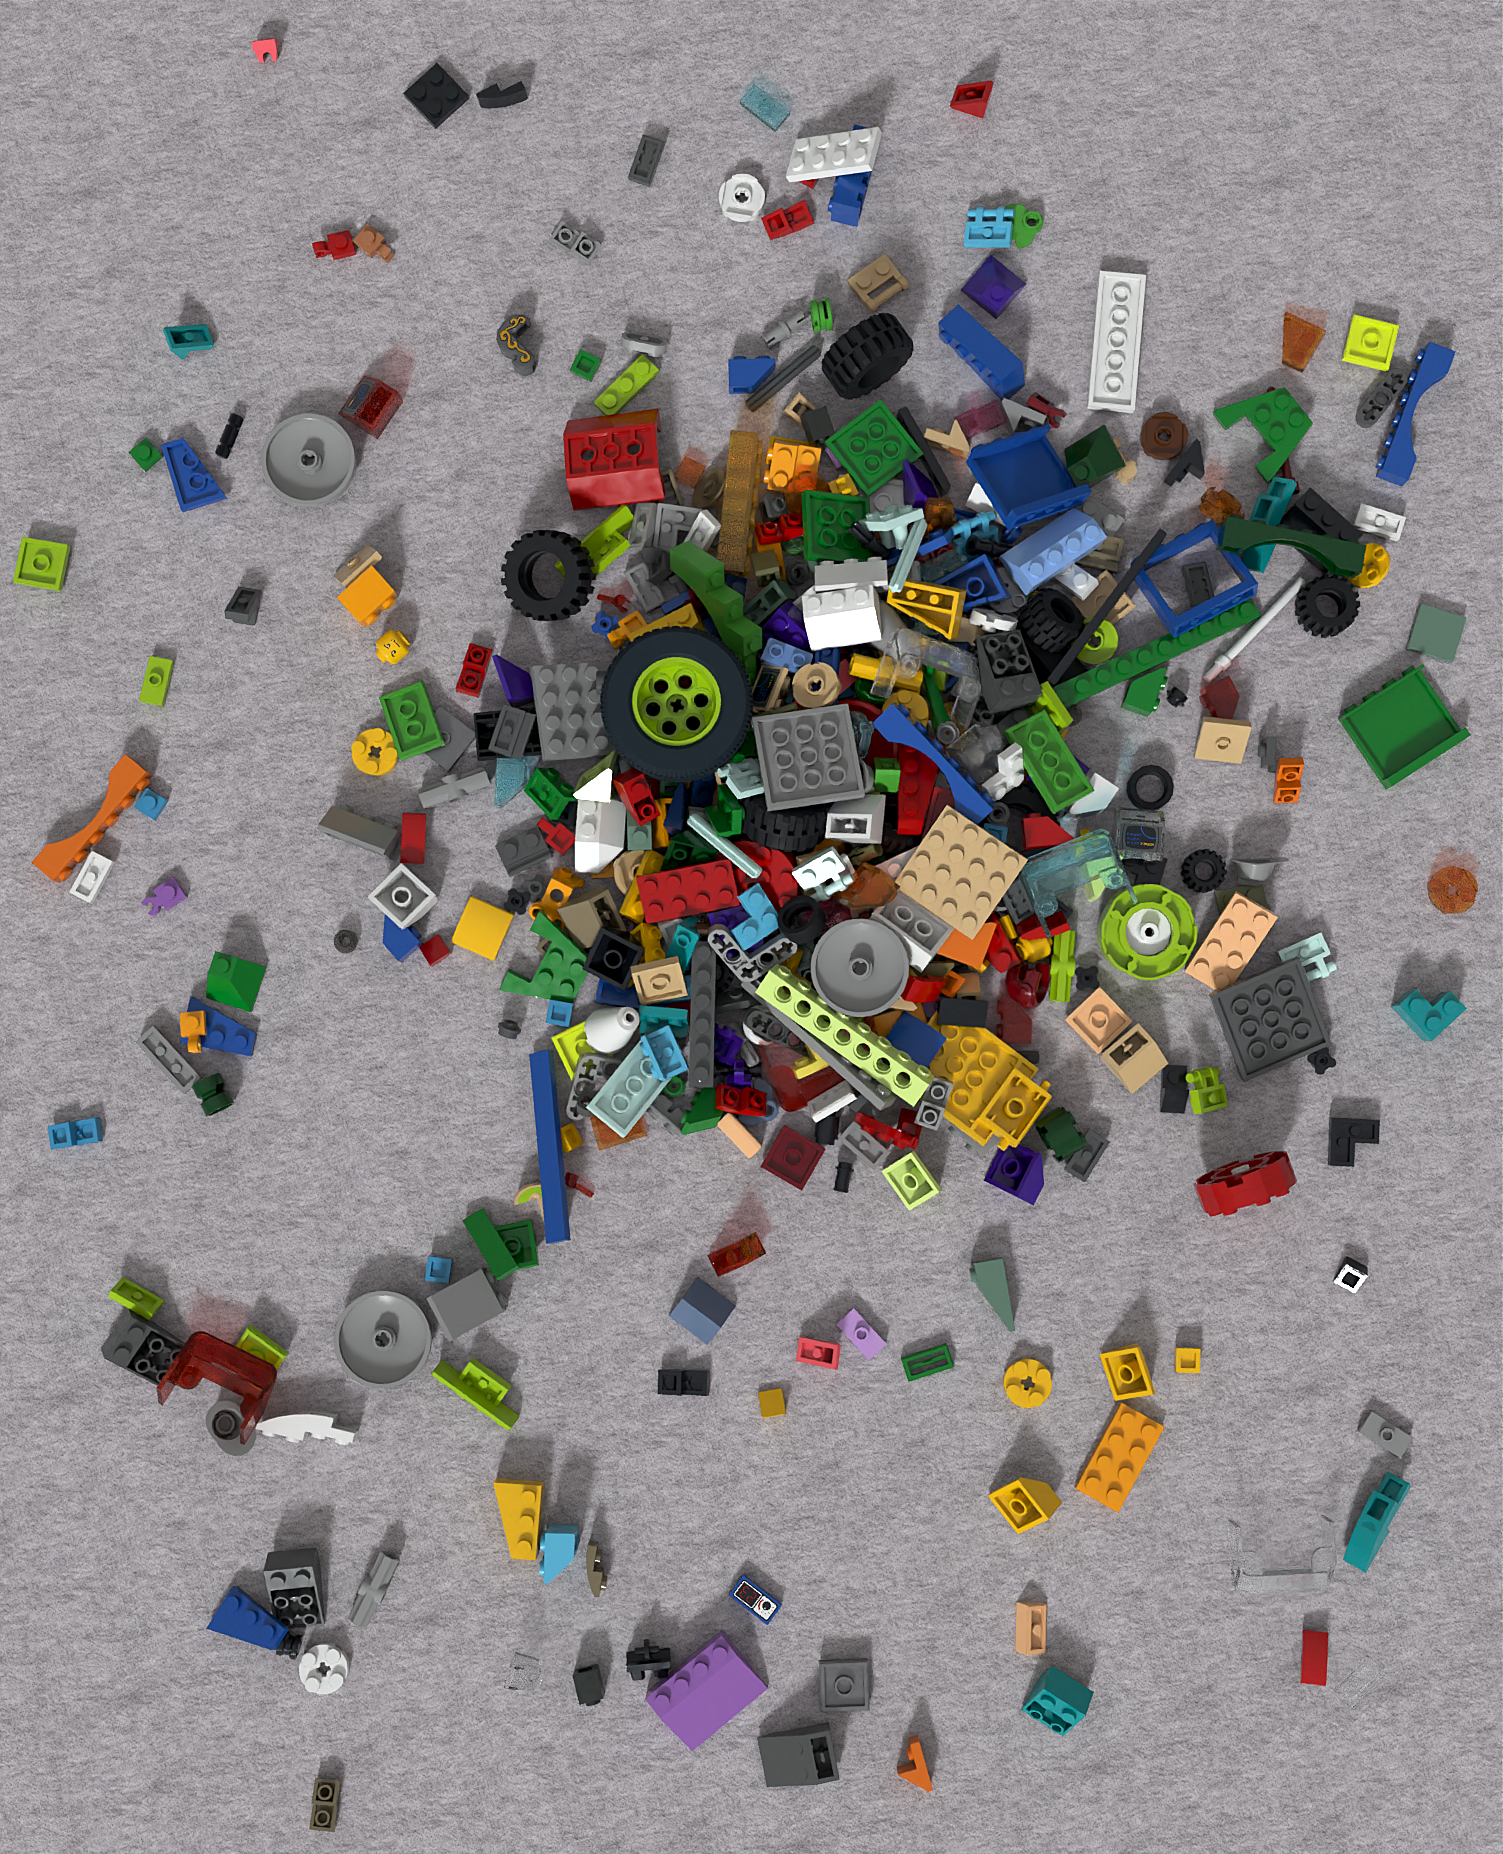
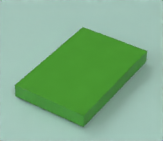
[379,680,445,761]

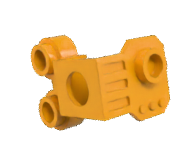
[529,867,586,930]

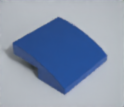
[886,1011,947,1067]

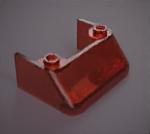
[758,1033,855,1112]
[157,1331,277,1445]

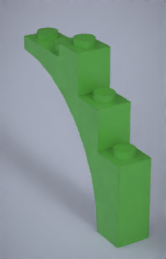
[669,541,762,687]

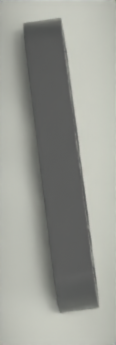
[743,1008,809,1058]

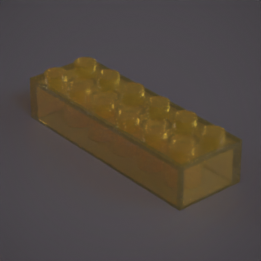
[717,430,763,578]

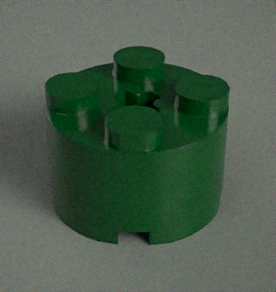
[1034,1107,1088,1163]

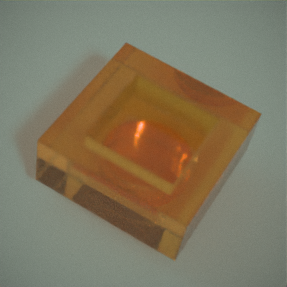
[674,456,706,489]

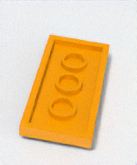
[1075,1402,1164,1512]

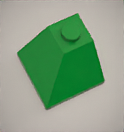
[206,951,267,1012]

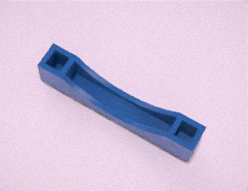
[1375,342,1456,486]
[872,702,995,825]

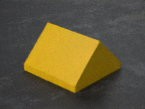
[1099,1343,1155,1401]

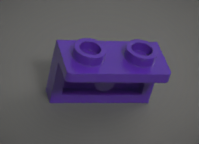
[714,1023,744,1066]

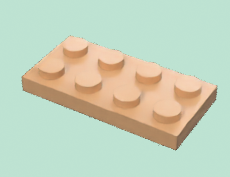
[1185,891,1278,990]

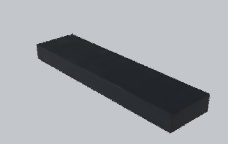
[897,406,951,497]

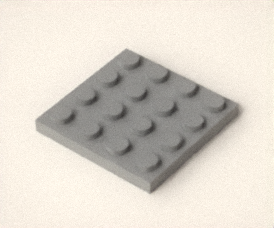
[530,661,615,761]
[752,704,865,811]

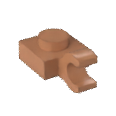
[353,224,394,263]

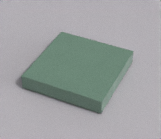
[1406,603,1466,663]

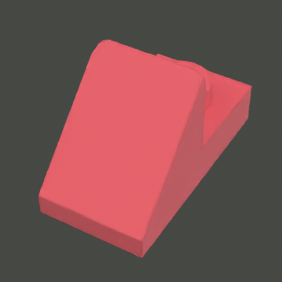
[796,1337,841,1370]

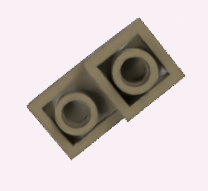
[586,1540,608,1597]
[309,1778,340,1832]

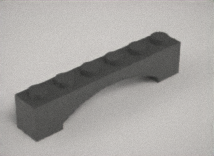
[689,941,717,1088]

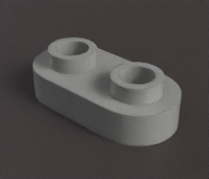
[621,331,667,357]

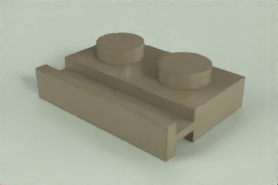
[1074,535,1125,574]

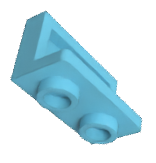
[640,1025,689,1081]

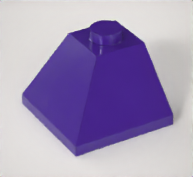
[961,255,1026,319]
[903,459,945,527]
[492,654,535,708]
[983,1144,1044,1206]

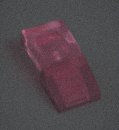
[954,400,1006,439]

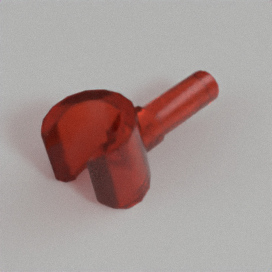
[597,594,631,613]
[565,1172,594,1198]

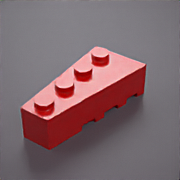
[897,738,946,835]

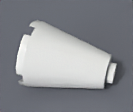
[584,1007,640,1055]

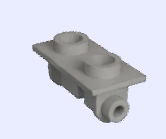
[645,1093,684,1136]

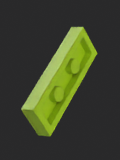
[593,354,659,415]

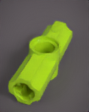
[1048,930,1075,1002]

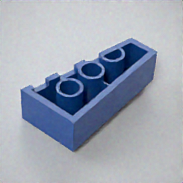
[828,124,872,227]
[910,554,1012,624]

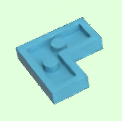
[730,883,779,950]

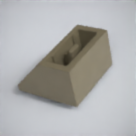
[557,886,627,949]

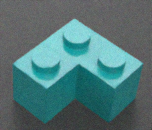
[1391,989,1467,1042]

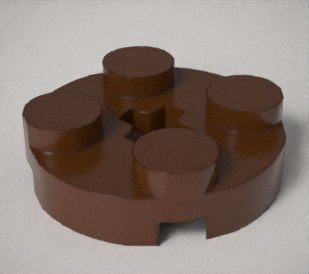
[1140,412,1188,460]

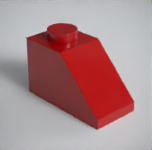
[1020,813,1075,850]

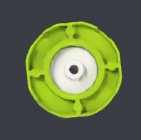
[1097,884,1197,980]

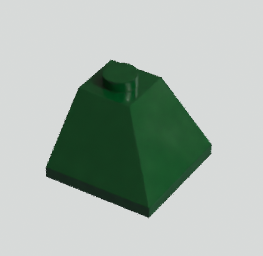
[1064,425,1126,488]

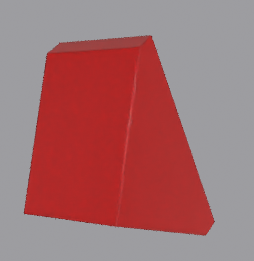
[950,80,994,119]

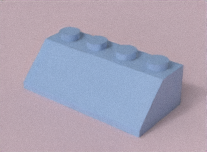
[999,508,1107,596]

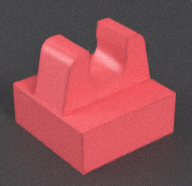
[252,37,279,63]

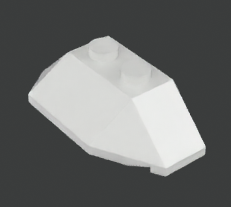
[575,791,626,874]

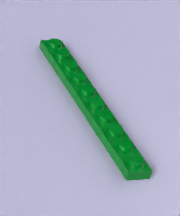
[1052,598,1261,708]

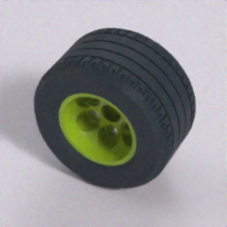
[600,626,753,783]

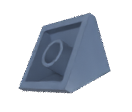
[669,1277,736,1345]

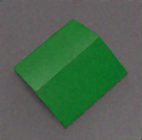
[490,1219,539,1275]

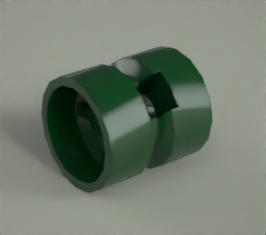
[191,1073,235,1117]

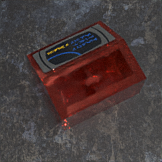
[338,375,403,439]

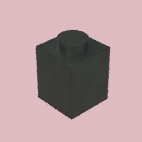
[799,406,835,445]
[572,1664,605,1706]

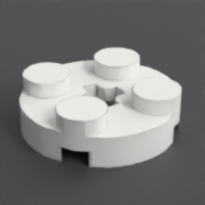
[719,174,765,222]
[969,607,1018,633]
[299,1642,349,1694]

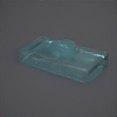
[740,84,790,132]

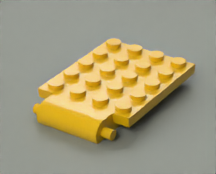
[901,1010,1052,1151]

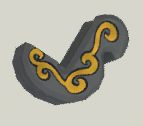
[496,315,537,376]

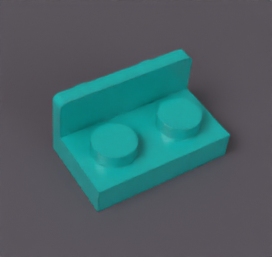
[665,916,700,974]
[639,1005,689,1038]

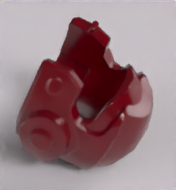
[1004,962,1050,1009]

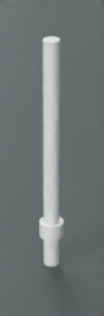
[1203,577,1306,683]

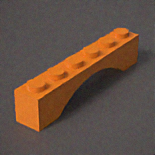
[31,754,153,883]

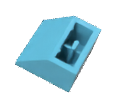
[539,1524,579,1583]

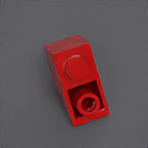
[612,768,660,826]

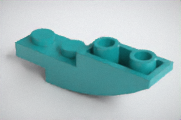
[1243,477,1297,573]
[1343,1472,1411,1573]

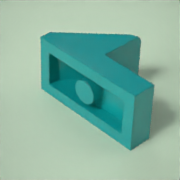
[163,324,214,359]

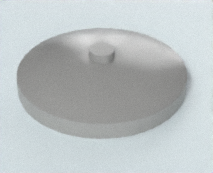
[261,413,356,507]
[811,919,909,1017]
[334,1290,432,1389]

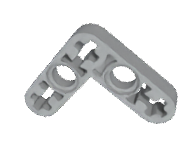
[708,924,797,982]
[565,1052,624,1120]

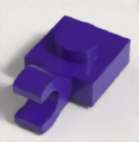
[727,1060,751,1090]

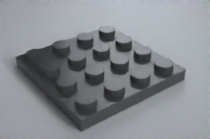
[1209,956,1332,1082]

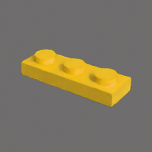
[619,850,664,924]

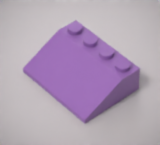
[645,1629,768,1751]

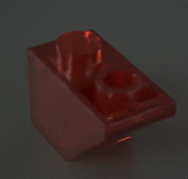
[1199,676,1240,720]
[996,995,1032,1044]
[707,1232,766,1277]

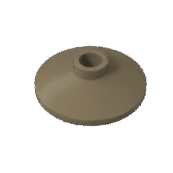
[692,467,726,509]

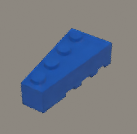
[938,304,1025,400]

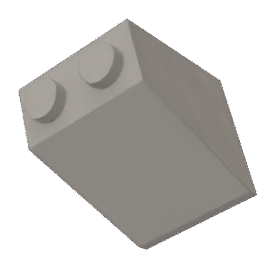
[426,1267,507,1342]

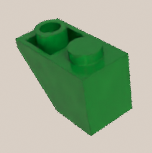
[1121,667,1168,717]
[681,1088,724,1135]

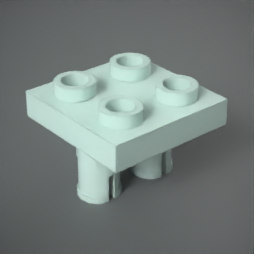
[859,505,924,549]

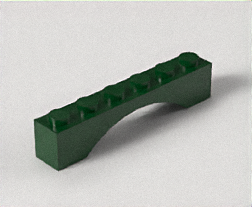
[1216,515,1366,578]

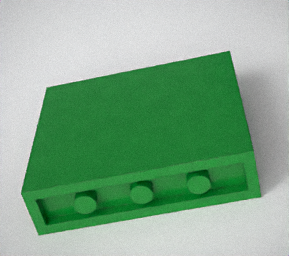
[1338,664,1471,789]

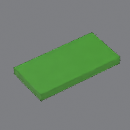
[1003,709,1095,814]

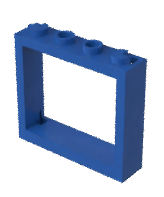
[1130,520,1258,638]

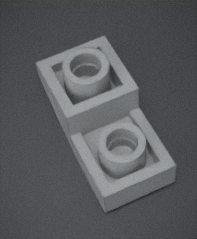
[548,220,602,265]
[914,1075,953,1131]

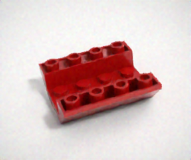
[563,408,665,511]

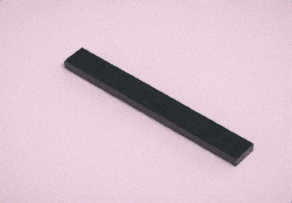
[1046,528,1167,687]

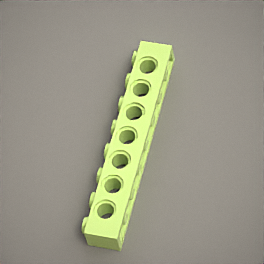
[755,964,935,1107]

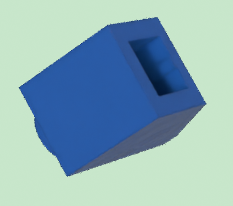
[728,355,775,394]
[383,914,423,963]

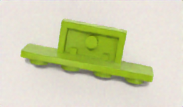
[555,504,634,579]
[431,1358,519,1431]

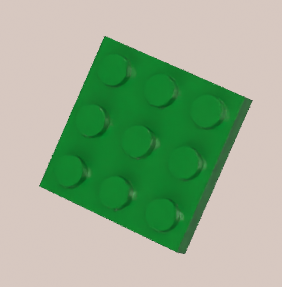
[825,399,924,498]
[802,489,873,564]

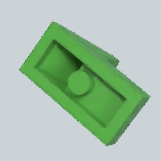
[873,757,900,792]

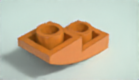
[1273,757,1304,804]

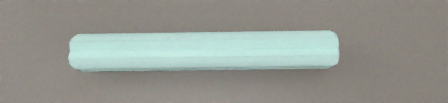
[888,518,928,593]
[687,814,762,878]

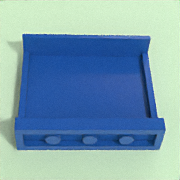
[966,424,1092,530]

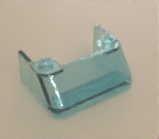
[1020,829,1138,938]

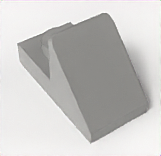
[1000,398,1047,436]

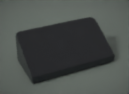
[937,998,988,1028]

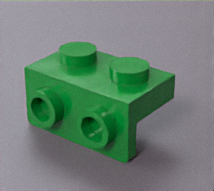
[705,784,745,837]

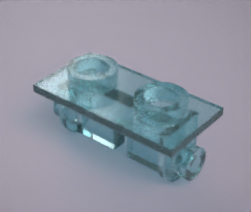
[917,545,968,583]

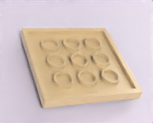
[893,804,1028,940]

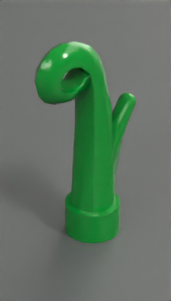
[922,655,952,733]

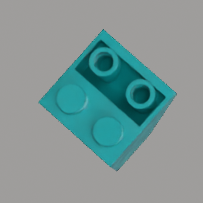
[1021,1666,1094,1736]

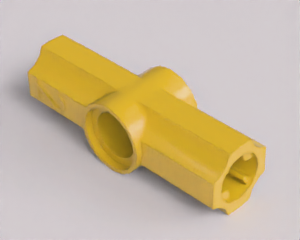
[848,653,923,691]

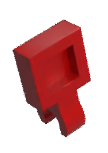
[312,230,356,260]
[536,817,575,856]

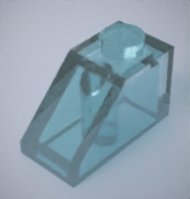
[494,758,531,809]

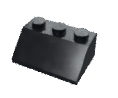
[1279,487,1363,574]

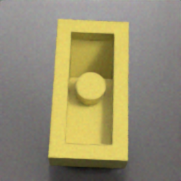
[788,1043,830,1079]

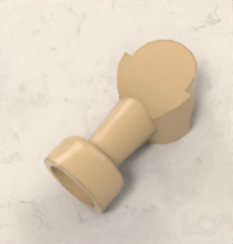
[1113,438,1137,484]

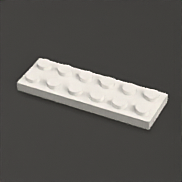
[1087,271,1146,413]

